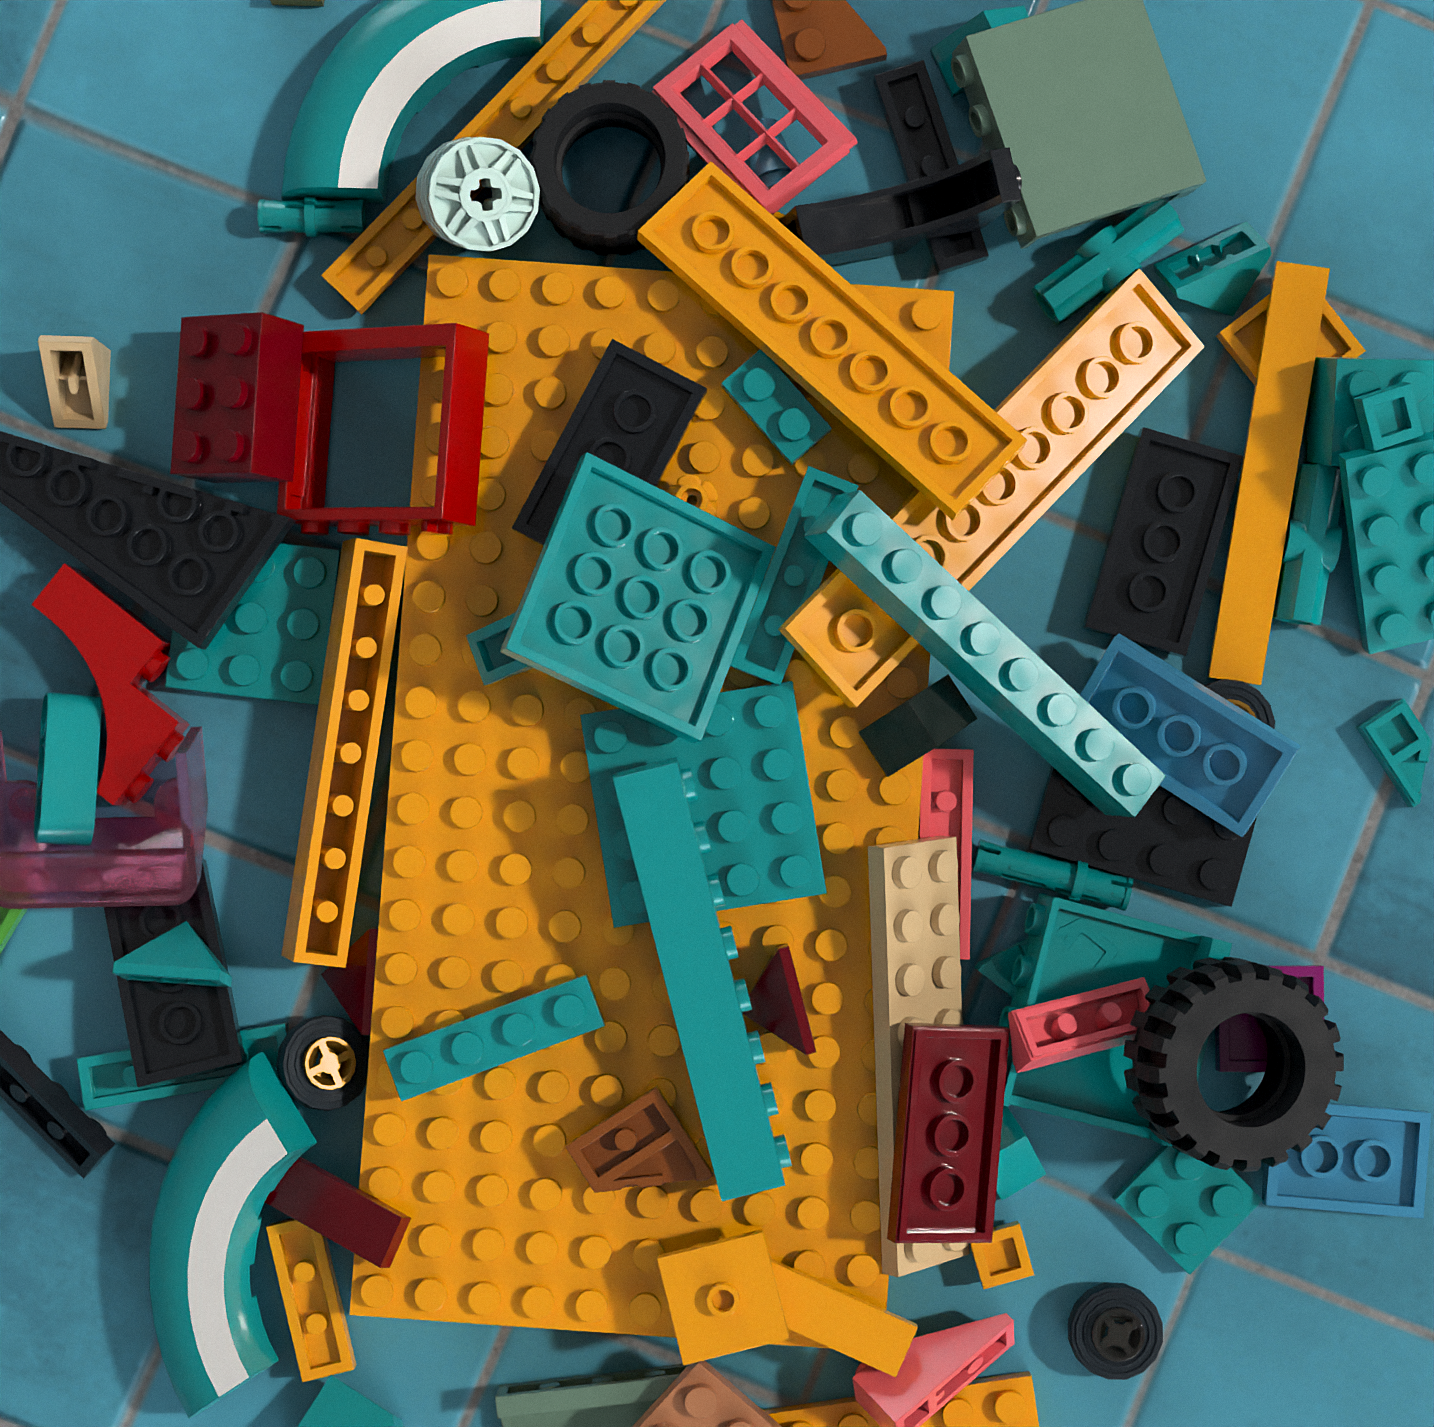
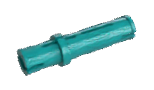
[972,839,1133,911]

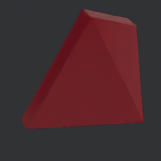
[321,926,378,1035]
[742,943,816,1055]

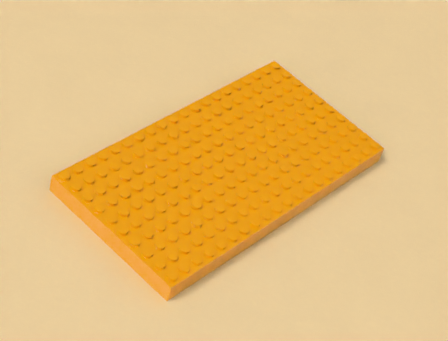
[349,254,954,1348]

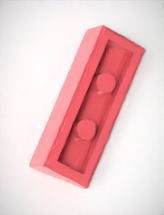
[1008,977,1151,1073]

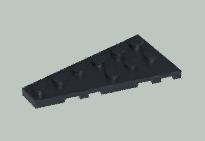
[0,431,296,650]

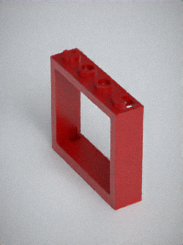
[277,323,489,536]

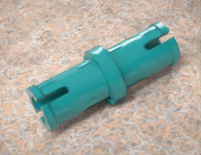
[257,196,366,237]

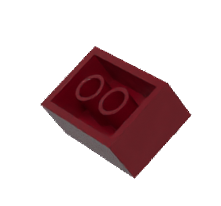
[170,312,304,483]

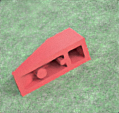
[852,1313,1015,1427]

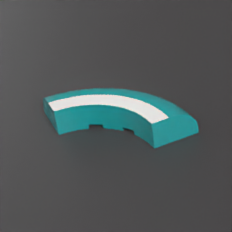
[281,0,545,204]
[149,1052,317,1419]

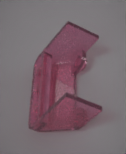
[0,726,208,909]

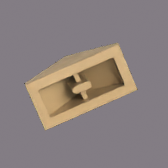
[38,335,111,429]

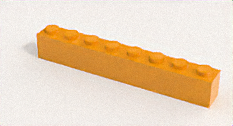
[281,538,408,968]

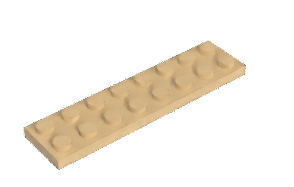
[868,836,970,1277]

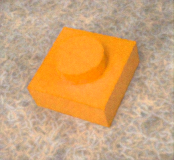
[969,1221,1034,1289]

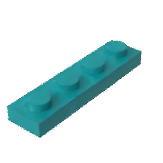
[730,466,859,686]
[383,974,605,1101]
[76,1022,290,1111]

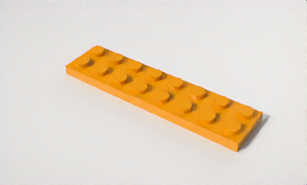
[637,161,1028,521]

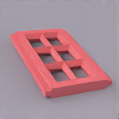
[652,19,858,215]

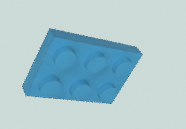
[1262,1102,1431,1219]

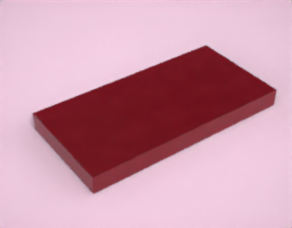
[887,1023,1010,1243]

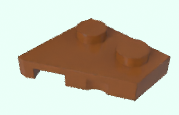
[770,0,887,80]
[565,1086,713,1193]

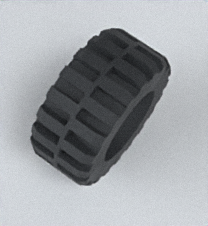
[1123,957,1344,1172]

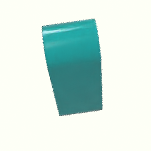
[34,692,101,846]

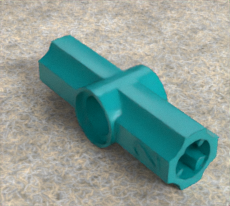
[1031,199,1185,326]
[1273,464,1343,626]

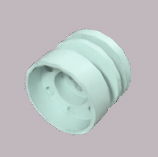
[415,137,540,252]

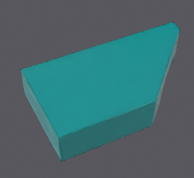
[1356,698,1432,807]

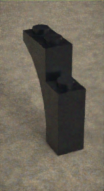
[779,147,1022,265]

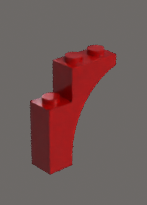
[31,563,190,805]

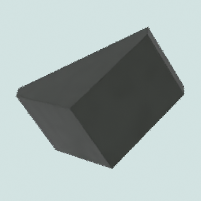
[858,674,977,777]

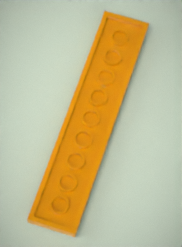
[778,268,1205,707]

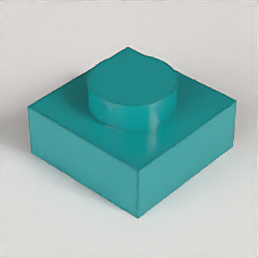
[1353,382,1424,451]

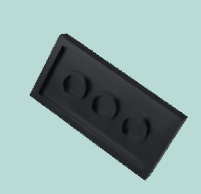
[512,339,707,546]
[1082,427,1243,657]
[1028,766,1257,907]
[99,857,246,1089]

